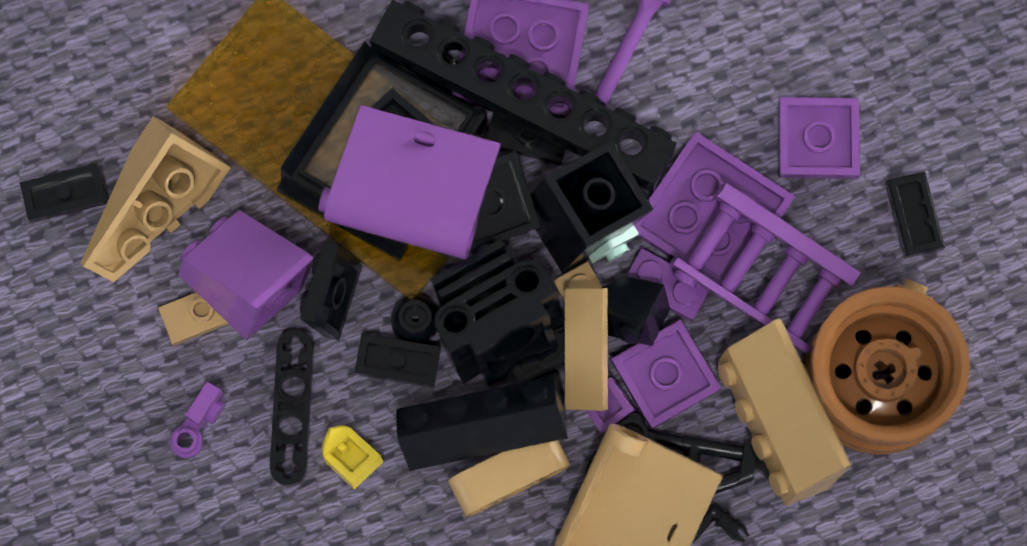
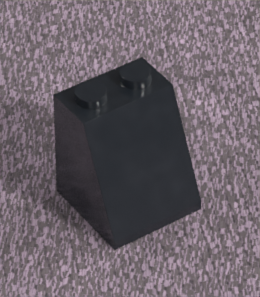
[530,141,654,273]

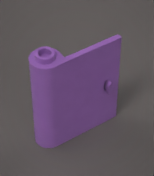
[319,105,500,260]

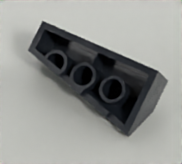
[396,376,568,471]

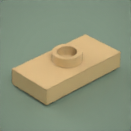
[158,293,229,346]

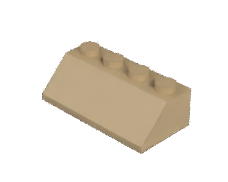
[718,318,851,506]

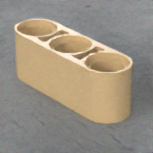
[448,440,571,518]

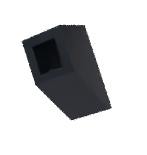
[601,276,670,346]

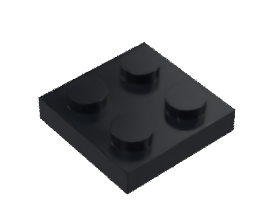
[300,241,363,341]

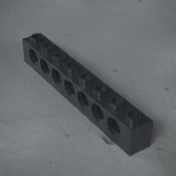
[370,0,677,193]

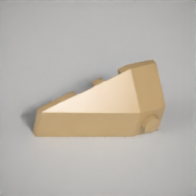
[80,116,231,282]

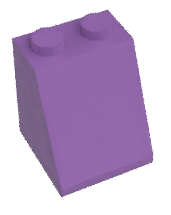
[178,210,314,340]

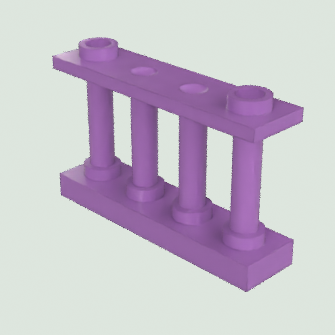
[669,183,861,354]

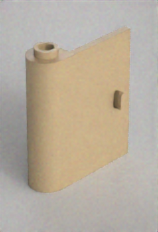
[554,424,724,546]

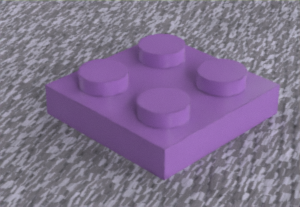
[778,97,860,179]
[611,319,722,430]

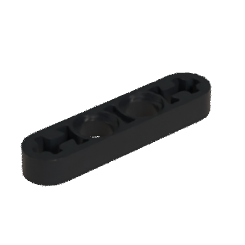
[270,329,314,487]

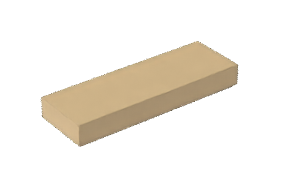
[564,288,608,411]

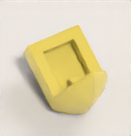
[322,425,383,489]

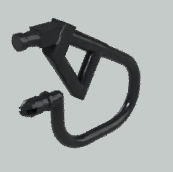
[585,429,770,545]

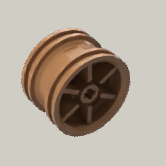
[803,286,970,455]

